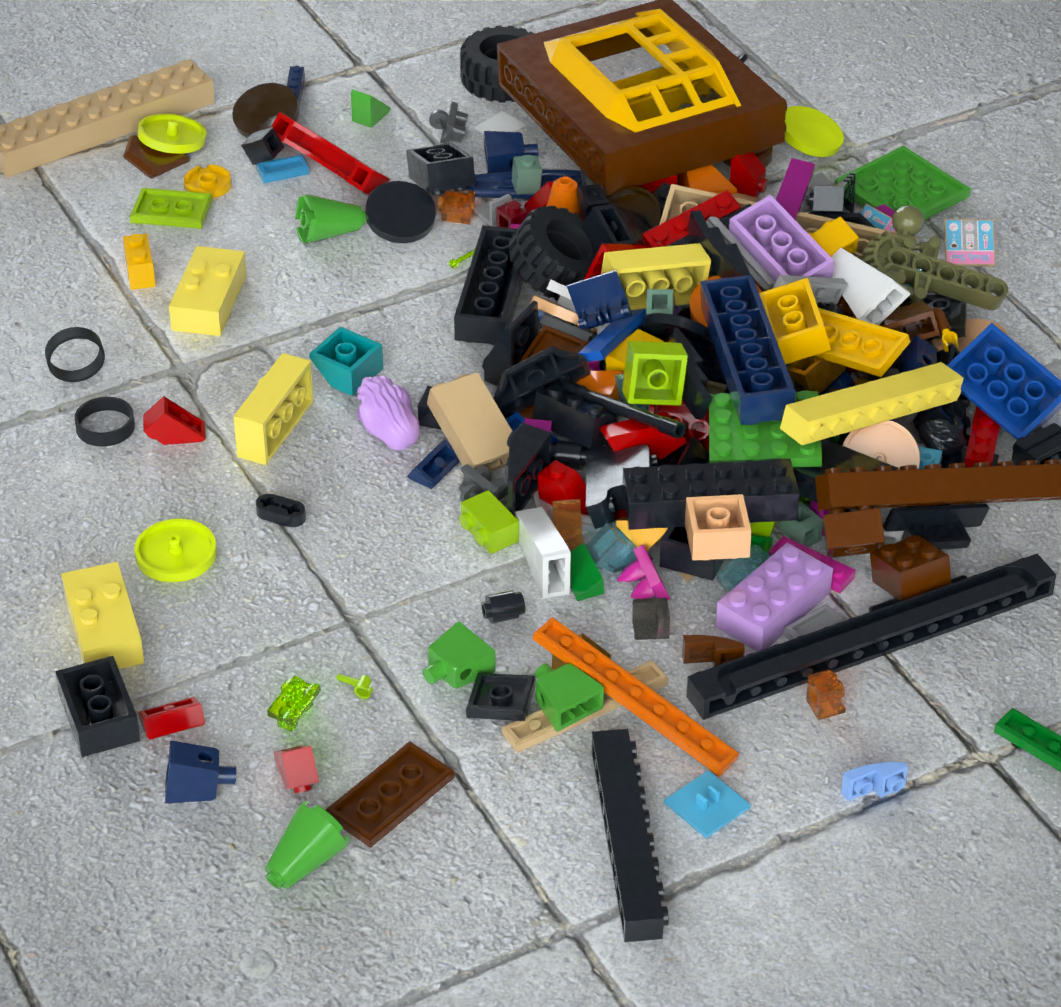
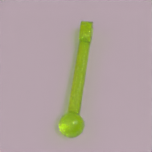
[448,249,475,268]

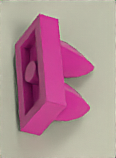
[617,545,671,604]

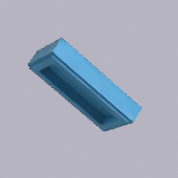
[257,155,309,183]

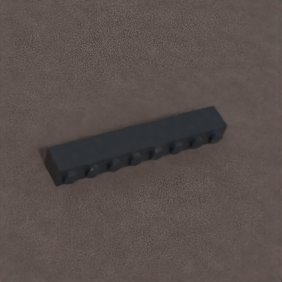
[591,729,669,942]

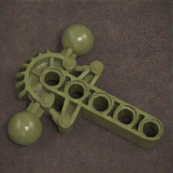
[862,205,1008,310]

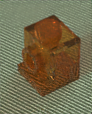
[438,190,475,225]
[806,670,846,720]

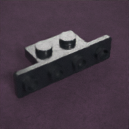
[883,503,989,549]

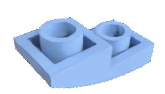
[841,762,908,801]

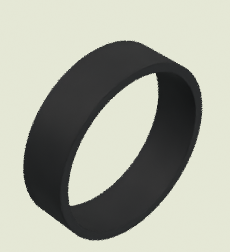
[45,327,105,382]
[74,396,135,447]

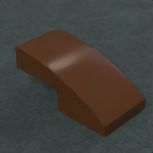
[682,635,745,667]

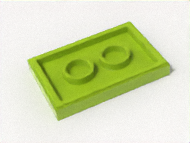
[130,188,213,229]

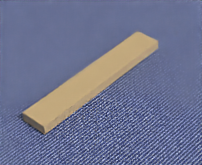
[502,660,668,753]

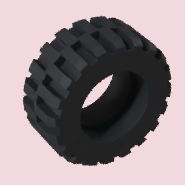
[460,25,535,103]
[509,206,597,301]

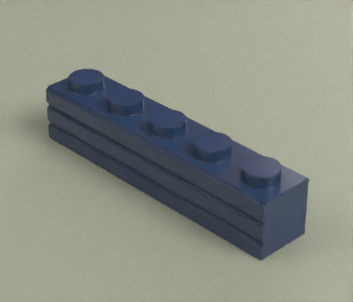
[286,66,305,106]

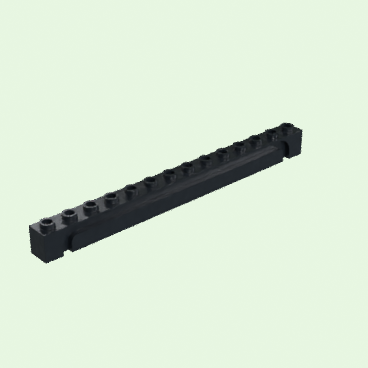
[686,553,1057,720]

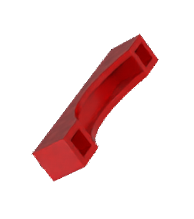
[271,112,390,195]

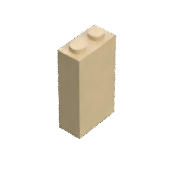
[427,372,512,472]

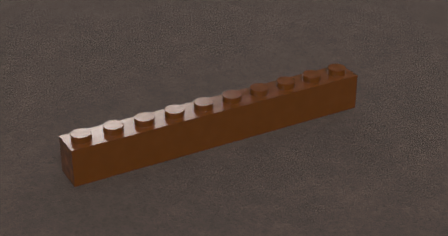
[815,459,1061,511]

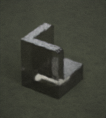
[632,598,670,640]

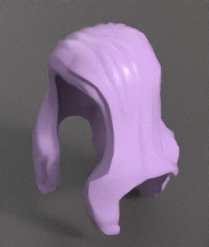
[357,375,420,451]

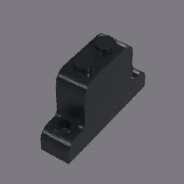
[793,439,898,512]
[586,444,661,529]

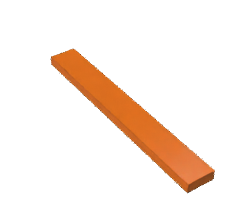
[533,617,739,777]

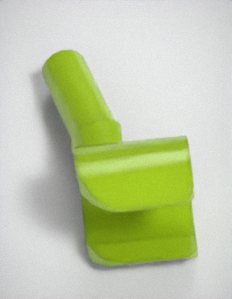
[337,673,373,699]

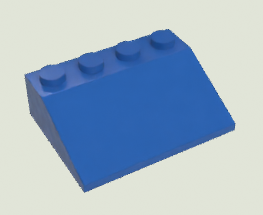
[947,323,1061,440]

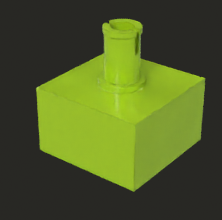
[622,341,688,406]

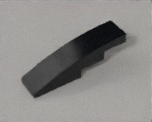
[687,210,751,278]
[668,328,713,419]

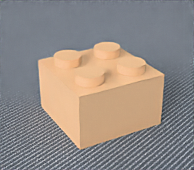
[685,494,751,560]

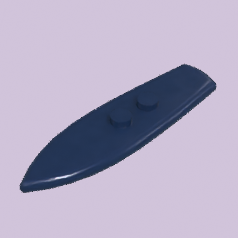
[468,169,582,199]

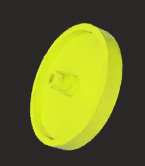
[785,106,844,157]
[138,114,207,154]
[134,519,217,582]

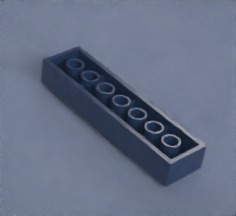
[700,275,795,425]

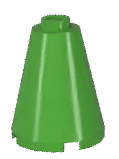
[295,194,366,243]
[265,801,350,889]

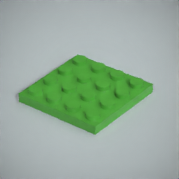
[834,146,971,220]
[709,391,822,467]

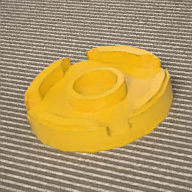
[184,164,232,198]

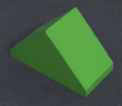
[351,89,391,128]

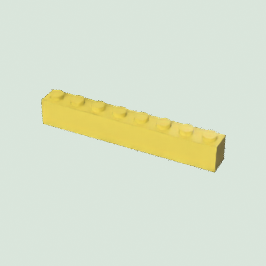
[780,362,964,445]

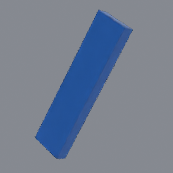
[578,308,646,362]

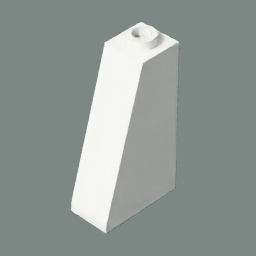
[831,248,910,326]
[515,507,571,599]

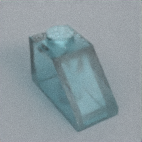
[586,523,654,573]

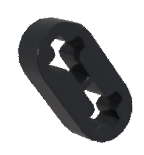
[256,494,306,528]

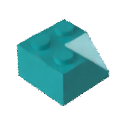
[309,326,383,396]

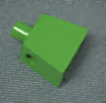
[422,621,496,689]
[535,664,604,732]

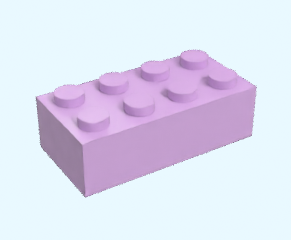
[729,195,834,281]
[716,543,833,651]

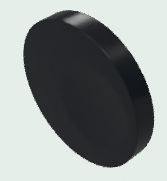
[365,181,436,243]
[641,313,714,345]

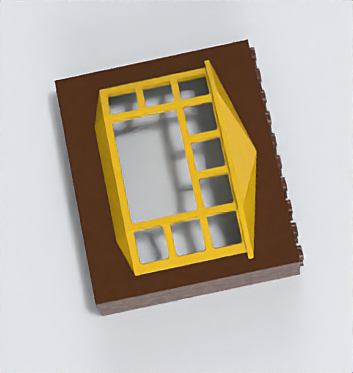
[497,0,787,196]

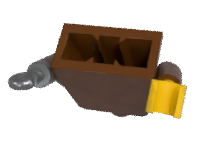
[879,302,959,352]

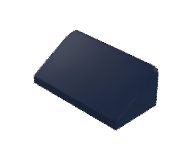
[407,439,460,489]

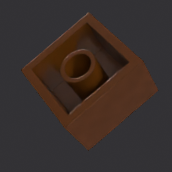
[823,506,885,558]
[870,535,951,601]

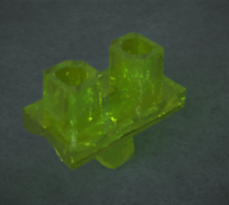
[267,675,321,731]

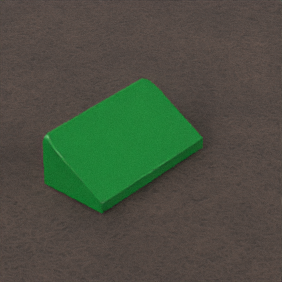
[570,543,604,601]

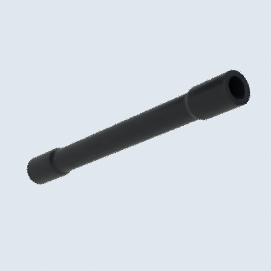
[562,381,686,439]

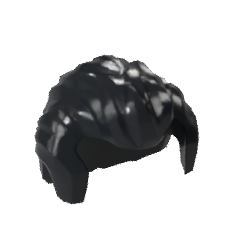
[919,417,967,456]

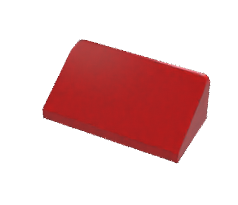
[138,697,205,739]

